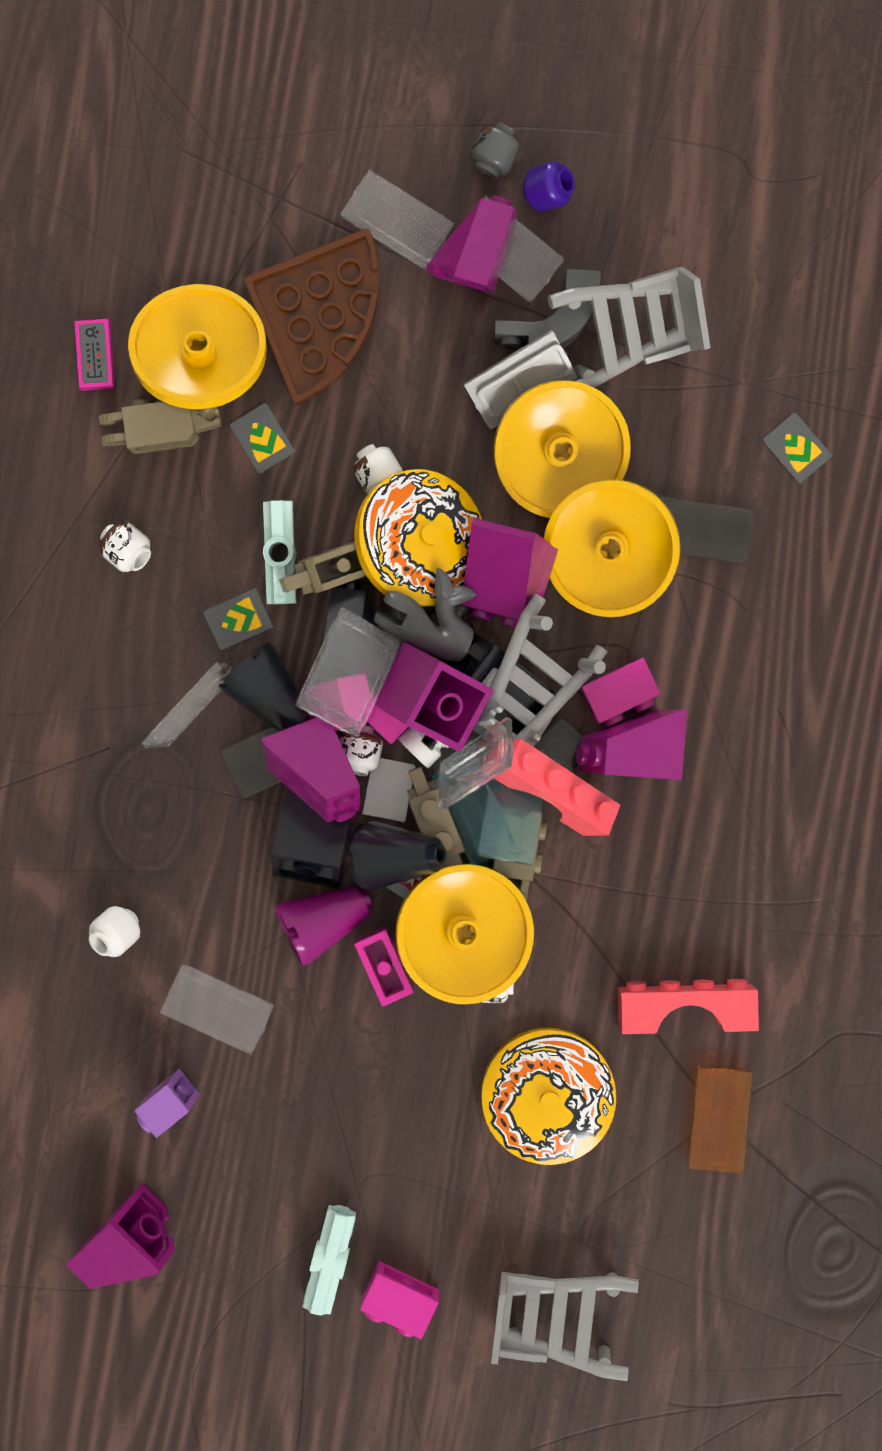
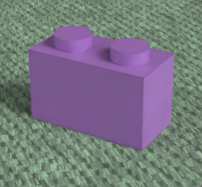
[135,1068,200,1138]

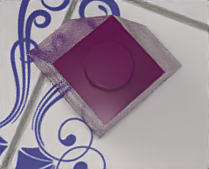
[426,195,517,294]
[66,1183,175,1289]

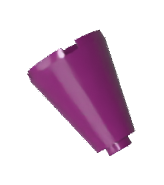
[275,886,373,967]

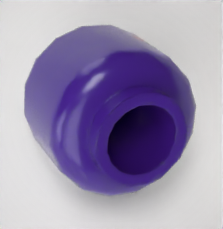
[523,161,575,212]

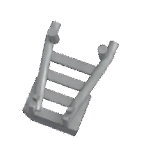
[547,266,711,388]
[473,594,607,747]
[491,1272,639,1382]

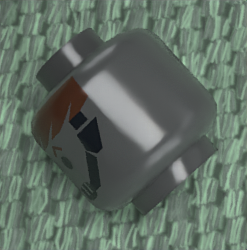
[470,122,520,179]

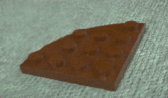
[244,227,379,407]

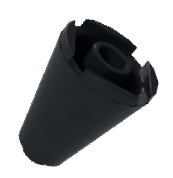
[218,642,311,732]
[347,821,447,889]

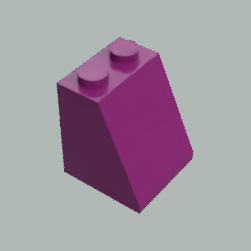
[461,518,558,629]
[372,642,494,752]
[576,709,687,780]
[261,714,360,823]

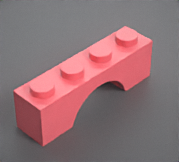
[484,738,620,836]
[617,979,759,1034]

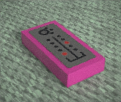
[75,319,115,391]

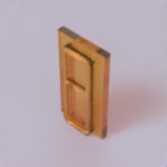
[688,1066,752,1173]

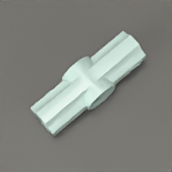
[263,500,297,604]
[303,1205,356,1316]

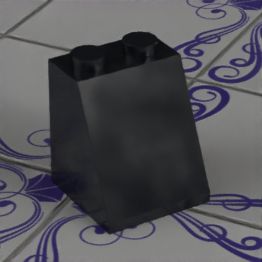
[447,634,554,735]
[271,787,353,889]

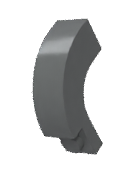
[494,269,601,349]

